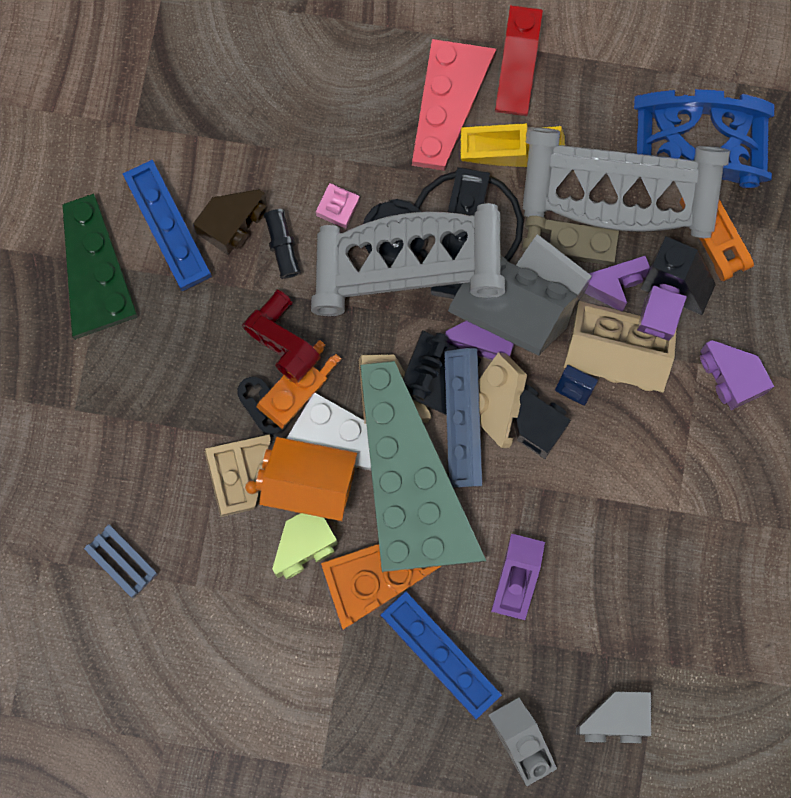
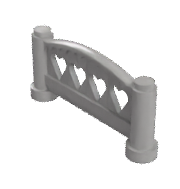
[522,127,730,238]
[311,203,505,316]

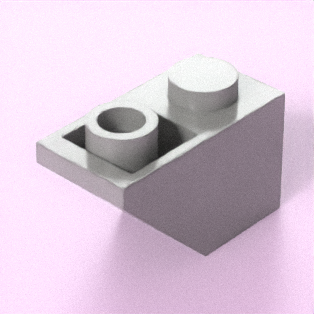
[576,692,651,743]
[488,698,557,786]

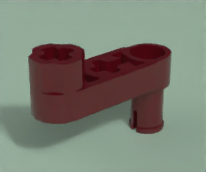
[242,289,321,384]

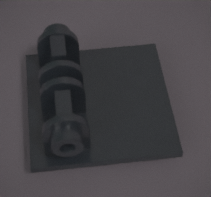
[403,330,481,416]

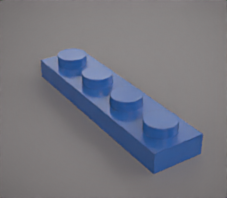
[123,159,212,291]
[380,592,502,720]

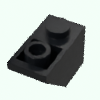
[513,384,571,459]

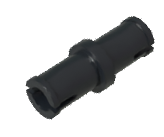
[264,209,301,279]

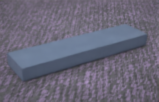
[444,348,482,488]

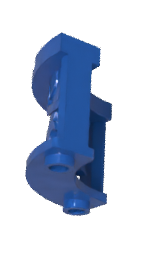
[634,89,774,188]

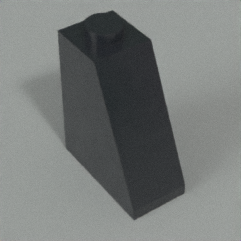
[641,236,716,315]

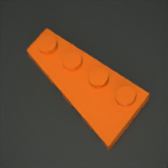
[321,544,442,630]

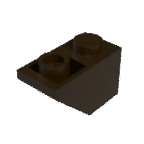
[193,189,268,255]

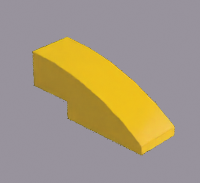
[461,123,565,167]

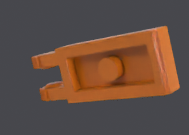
[256,340,342,429]

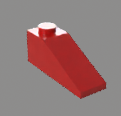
[495,5,543,116]

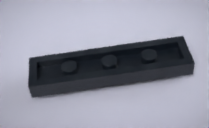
[431,167,490,299]

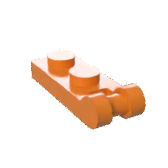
[679,198,754,281]

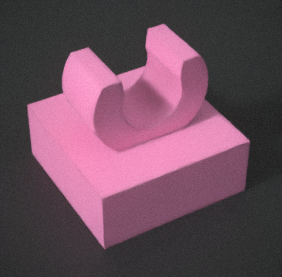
[316,183,360,229]

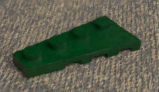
[62,193,138,340]

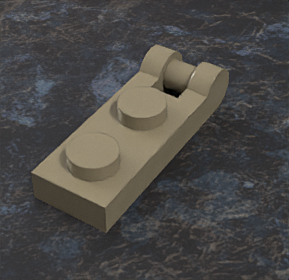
[522,216,619,266]

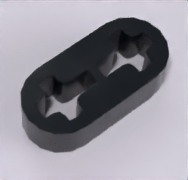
[237,377,288,437]

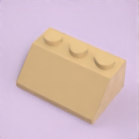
[564,301,677,393]

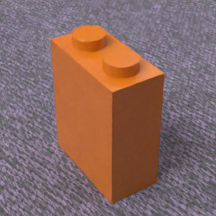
[255,437,357,521]

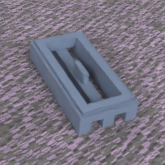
[84,525,158,598]

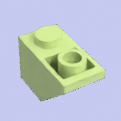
[272,513,338,580]

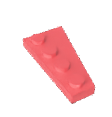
[412,39,496,171]

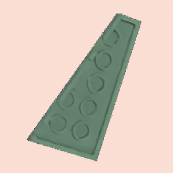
[360,361,486,572]

